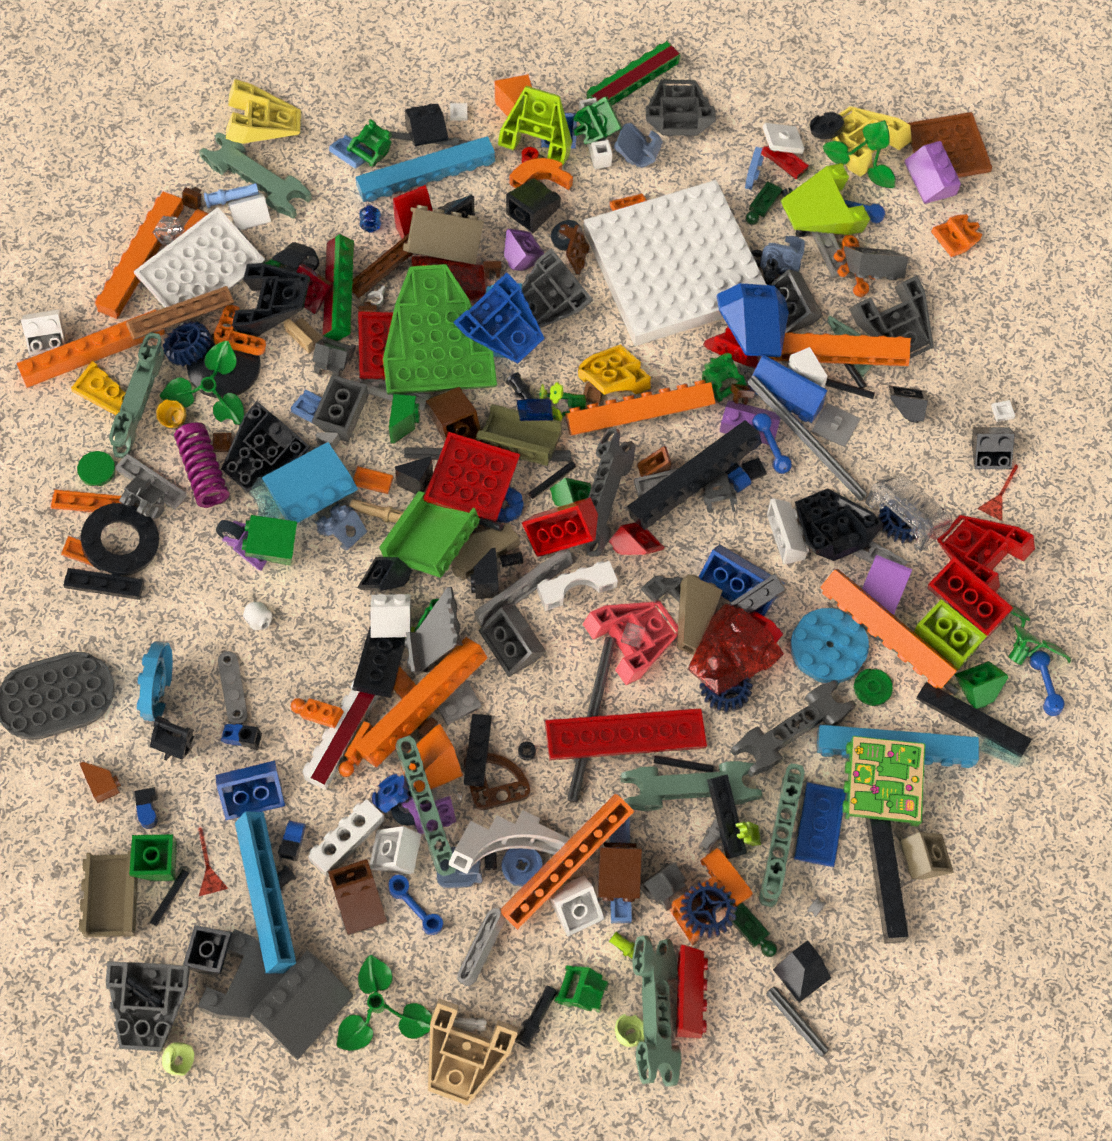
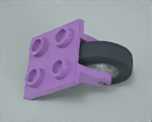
[216,520,267,571]
[391,791,457,834]

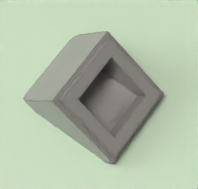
[315,432,340,450]

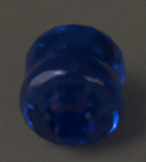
[359,205,381,233]

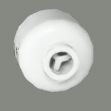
[243,602,272,630]

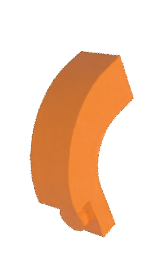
[509,158,573,190]

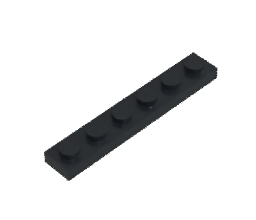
[916,682,1032,758]

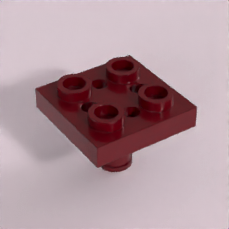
[296,264,332,315]

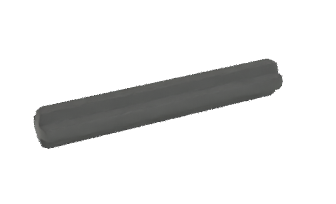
[766,987,829,1057]

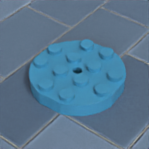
[790,608,869,683]
[137,641,173,722]

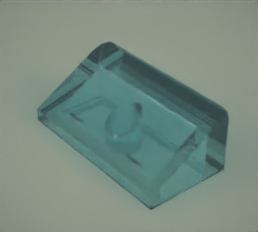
[979,738,1021,767]

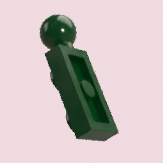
[745,181,783,225]
[731,902,777,957]

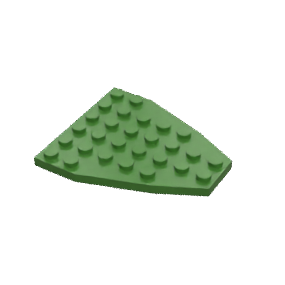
[383,264,497,395]

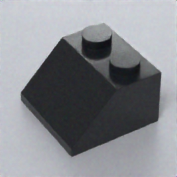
[405,103,448,146]
[470,548,499,599]
[183,925,232,975]

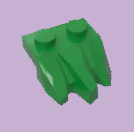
[573,97,622,145]

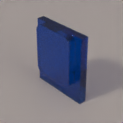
[516,399,553,421]

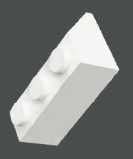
[767,498,809,565]

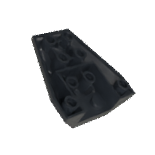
[221,401,310,493]
[795,488,883,561]

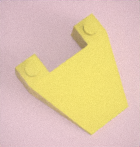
[226,79,301,144]
[832,106,912,177]

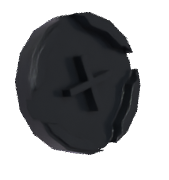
[810,112,845,139]

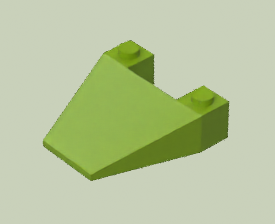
[498,86,572,165]
[781,163,870,235]

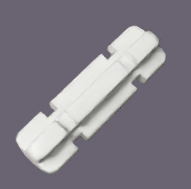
[452,1018,487,1031]

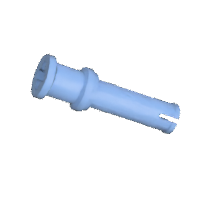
[204,183,259,208]

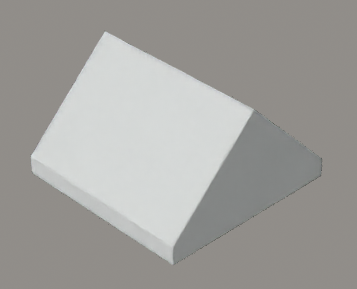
[228,193,271,230]

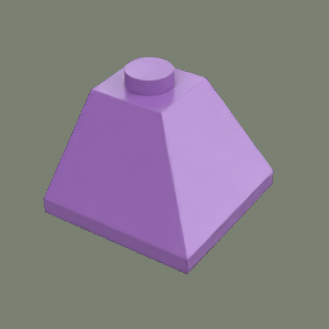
[504,229,545,271]

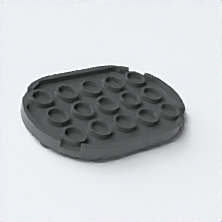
[0,652,115,740]

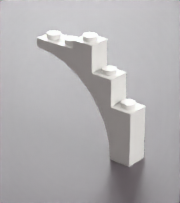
[448,810,570,874]

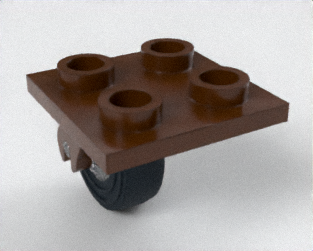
[551,220,590,275]

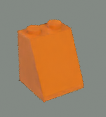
[494,74,532,116]
[401,724,463,792]
[670,876,726,946]

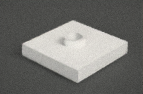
[763,123,804,154]

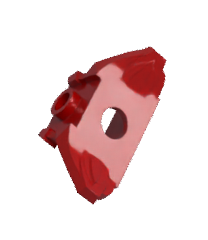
[703,326,759,369]

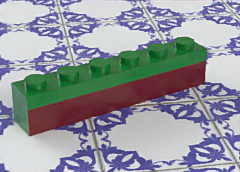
[587,41,680,106]
[323,234,354,341]

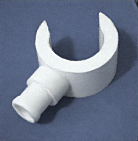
[368,286,386,308]

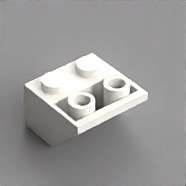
[21,309,65,356]

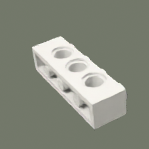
[308,799,385,877]

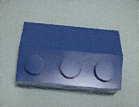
[216,760,285,821]

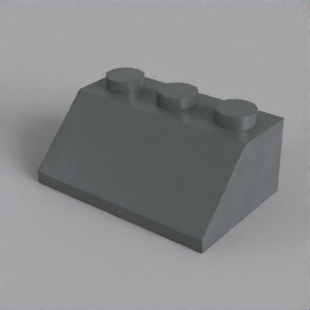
[844,246,909,280]
[770,269,823,333]
[312,374,368,442]
[478,605,546,677]

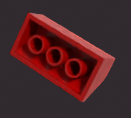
[522,497,598,557]
[928,557,1013,640]
[676,945,708,1039]

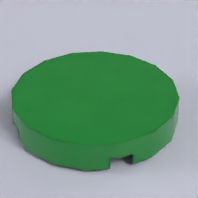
[77,451,115,486]
[853,668,893,706]

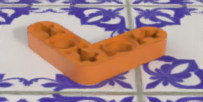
[213,305,266,355]

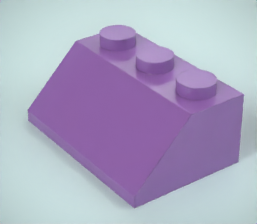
[905,141,961,204]
[719,400,781,445]

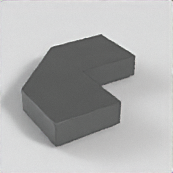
[641,576,683,603]

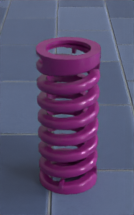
[174,422,230,508]

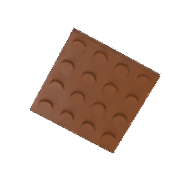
[908,112,993,178]

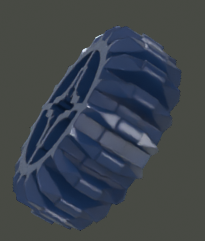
[163,320,212,367]
[878,493,930,544]
[699,660,753,713]
[680,881,737,938]

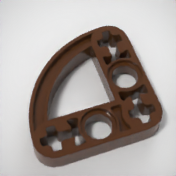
[463,753,530,810]

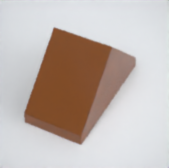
[637,446,671,477]

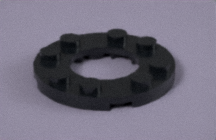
[81,503,159,576]

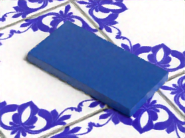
[794,782,846,867]

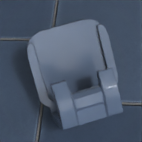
[614,123,663,168]
[760,236,805,275]
[316,504,367,550]
[437,847,482,888]

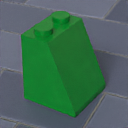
[242,515,297,566]

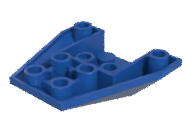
[716,283,789,357]

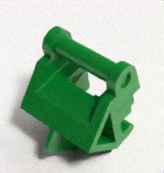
[347,119,392,168]
[702,353,747,403]
[554,965,609,1013]

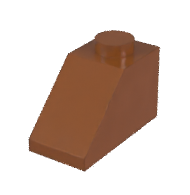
[79,762,121,803]

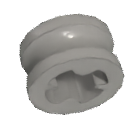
[807,897,826,917]

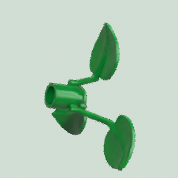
[823,120,896,188]
[160,341,244,425]
[1008,605,1071,665]
[336,955,432,1051]

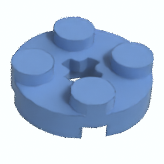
[501,848,542,887]

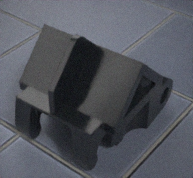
[150,716,195,761]

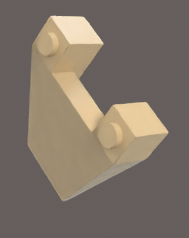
[428,998,518,1106]

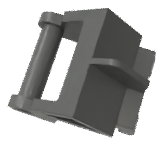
[312,337,356,377]
[119,476,165,519]
[640,862,689,911]

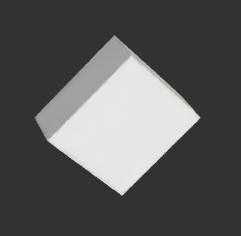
[450,103,468,121]
[991,400,1015,422]

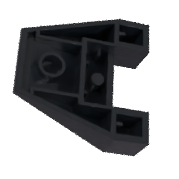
[232,263,310,337]

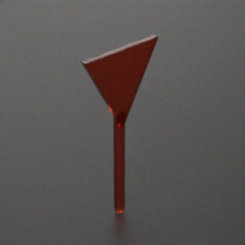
[977,464,1018,521]
[198,828,228,897]

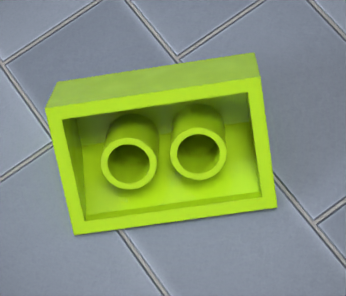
[914,599,987,671]

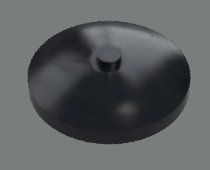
[186,333,261,398]

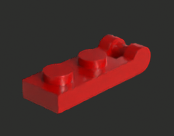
[762,144,809,180]

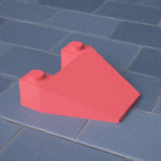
[583,601,678,685]

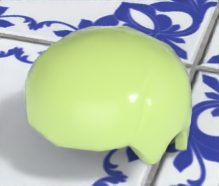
[615,1014,644,1047]
[162,1042,194,1076]

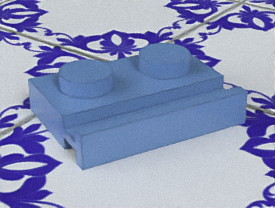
[329,135,372,169]
[745,147,764,190]
[291,389,321,425]

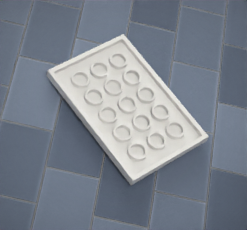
[134,207,265,325]

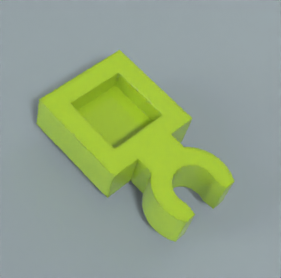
[735,822,761,846]

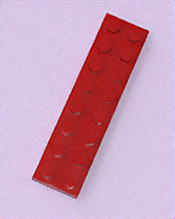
[544,708,707,761]

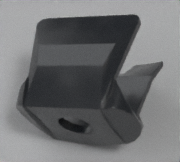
[272,242,320,272]

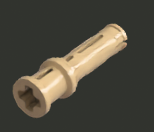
[350,499,405,523]

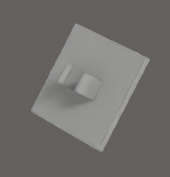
[811,403,860,447]

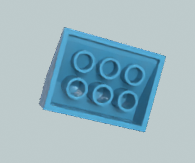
[262,442,358,523]

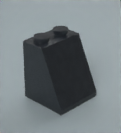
[506,178,561,233]

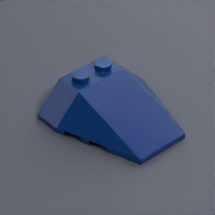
[453,272,545,364]

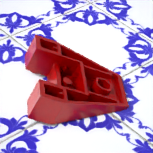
[937,515,1035,592]

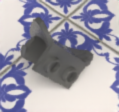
[702,471,738,513]

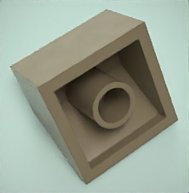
[900,832,954,880]

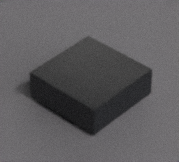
[742,458,767,481]

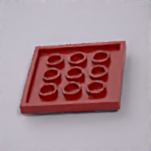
[358,312,393,379]
[424,432,520,522]

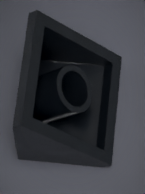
[395,456,433,494]

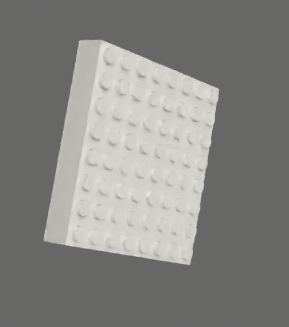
[584,180,766,346]

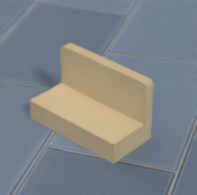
[283,318,323,354]

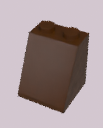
[426,387,481,443]
[598,842,642,902]

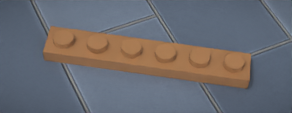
[126,286,234,340]

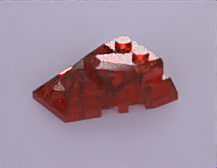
[688,604,784,695]

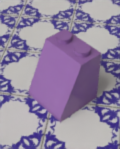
[862,555,912,615]

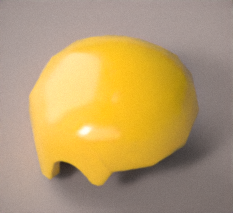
[156,399,187,428]

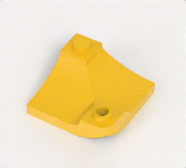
[578,344,651,395]

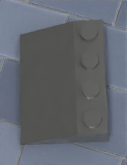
[250,950,353,1061]

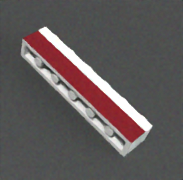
[303,681,379,790]

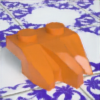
[931,214,982,257]

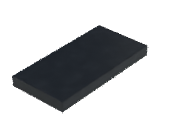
[352,626,406,698]

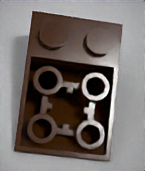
[328,859,387,935]

